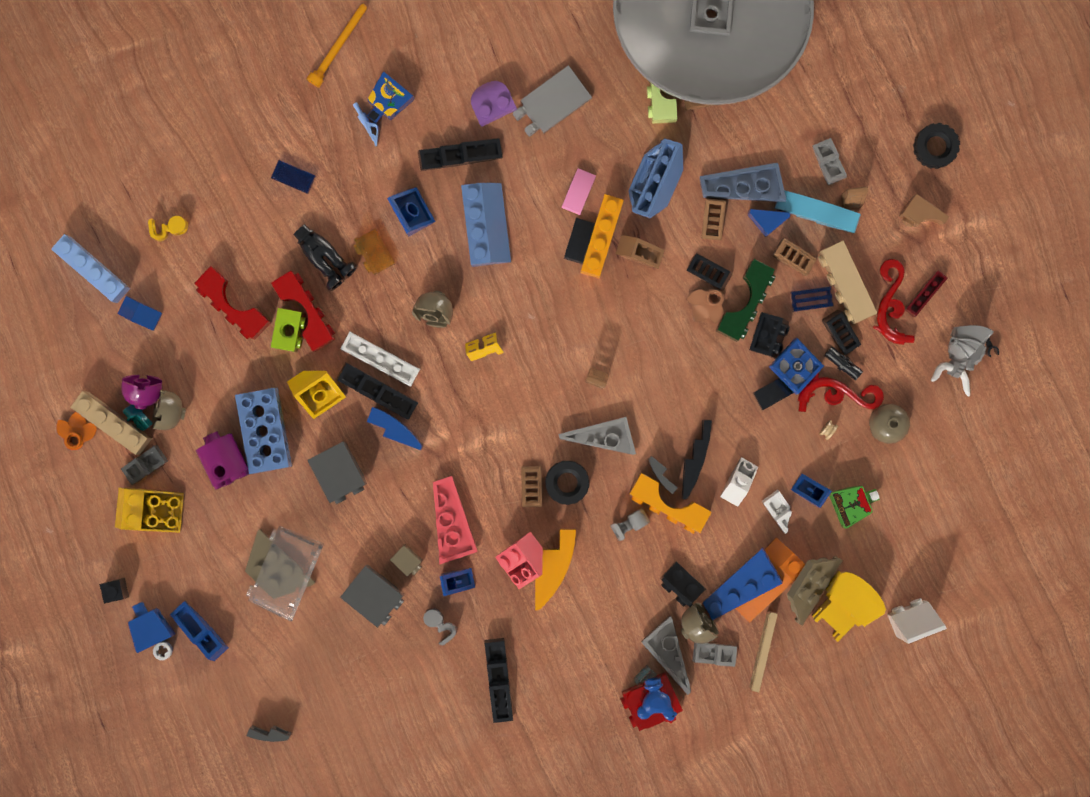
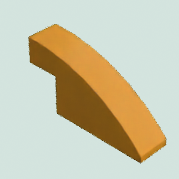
[535,529,576,610]

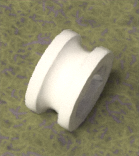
[153,641,173,660]

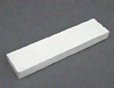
[340,332,420,387]

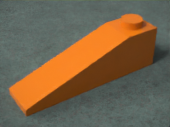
[735,537,805,623]

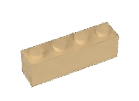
[818,240,877,324]
[70,391,153,455]

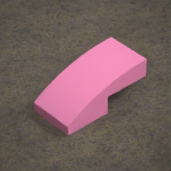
[562,168,596,215]

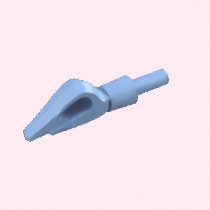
[353,102,379,146]

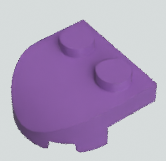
[471,81,518,127]

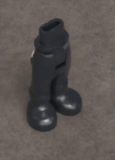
[293,224,358,291]

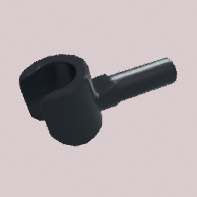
[985,338,999,357]

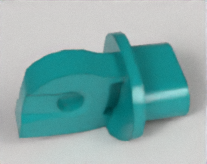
[122,405,153,431]

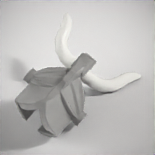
[931,325,994,396]

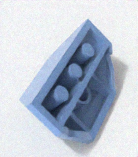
[629,139,683,218]

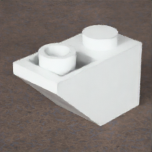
[720,457,758,507]

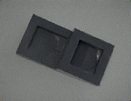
[564,218,595,264]
[753,378,794,410]

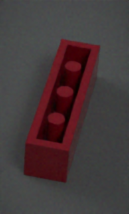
[905,270,948,317]

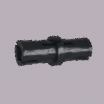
[824,346,863,381]

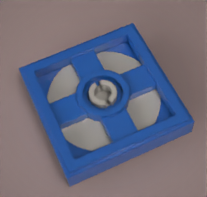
[769,338,824,395]

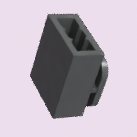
[307,441,367,504]
[340,564,404,628]

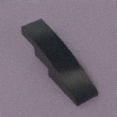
[418,138,503,171]
[336,362,418,420]
[682,420,712,499]
[484,638,513,723]

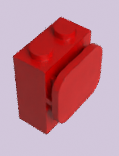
[620,672,683,731]

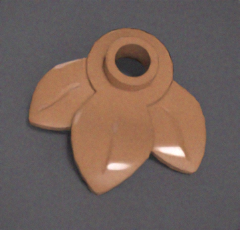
[687,288,724,324]

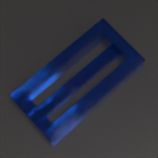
[790,286,833,312]

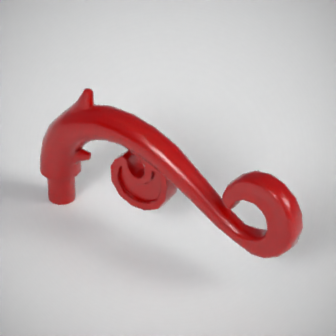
[873,259,915,345]
[798,373,884,412]

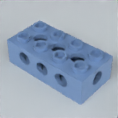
[235,388,292,474]

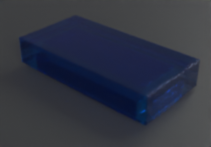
[271,160,316,194]

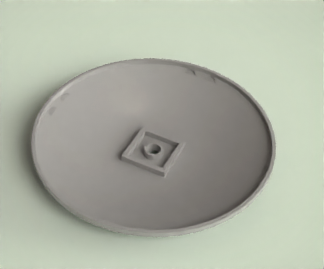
[613,0,814,105]

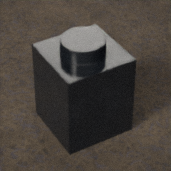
[99,578,129,604]

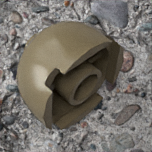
[412,291,453,328]
[152,390,186,430]
[869,404,910,444]
[681,603,719,644]

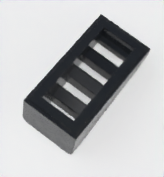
[687,253,732,291]
[822,310,862,355]

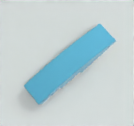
[775,190,861,234]

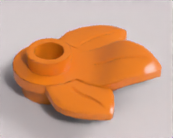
[56,412,97,450]

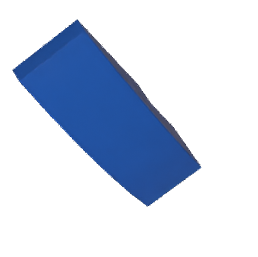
[367,407,423,450]
[170,601,229,661]

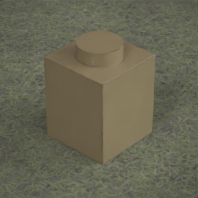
[390,544,423,576]

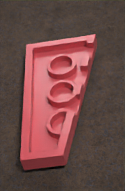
[433,476,478,564]

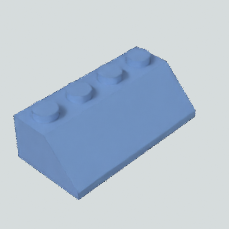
[461,183,511,267]

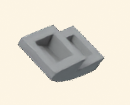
[812,138,847,185]
[692,642,737,667]

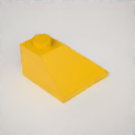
[287,371,346,419]

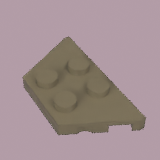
[245,529,316,599]
[787,556,843,626]

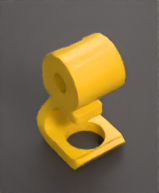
[148,216,188,242]

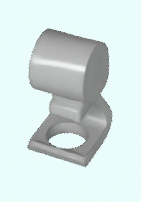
[610,508,650,541]
[423,608,457,646]

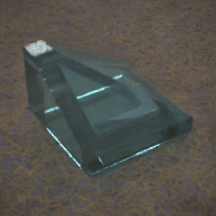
[634,665,657,684]

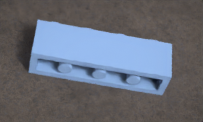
[51,234,130,303]

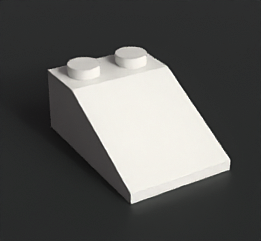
[887,598,947,644]

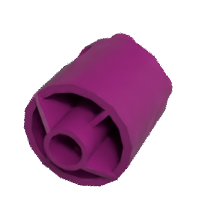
[196,431,249,490]

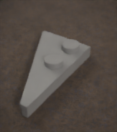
[559,417,636,455]
[641,616,691,695]

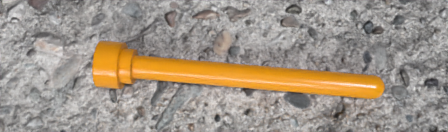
[306,4,367,88]

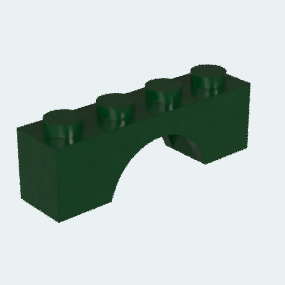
[716,259,776,342]

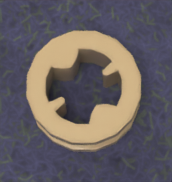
[819,420,838,440]

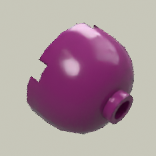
[121,375,162,409]

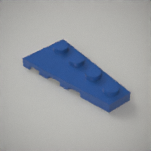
[703,547,783,620]

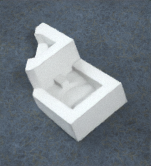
[762,490,792,534]

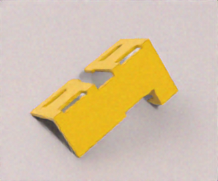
[465,332,504,361]

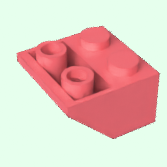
[495,531,543,589]

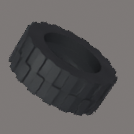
[913,123,960,169]
[545,461,589,505]

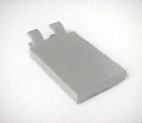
[513,65,592,137]

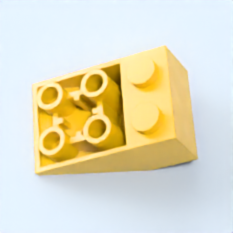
[115,488,184,533]

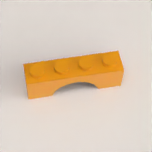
[580,194,624,278]
[629,473,712,534]

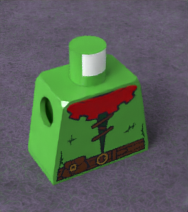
[829,485,880,529]

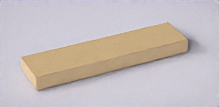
[749,610,778,692]

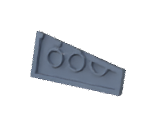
[699,163,786,202]

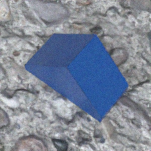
[748,209,790,237]
[117,296,162,331]
[791,474,832,508]
[440,568,475,596]

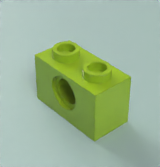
[271,308,306,352]

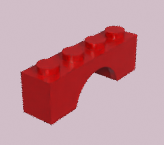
[194,266,271,340]
[271,271,336,352]

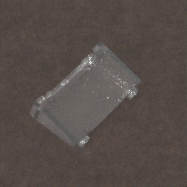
[246,526,324,622]

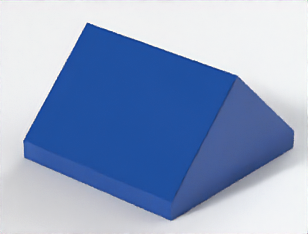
[387,187,436,237]

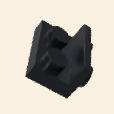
[749,312,790,359]
[660,561,706,607]

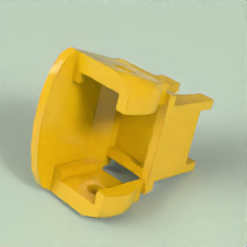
[811,571,886,642]

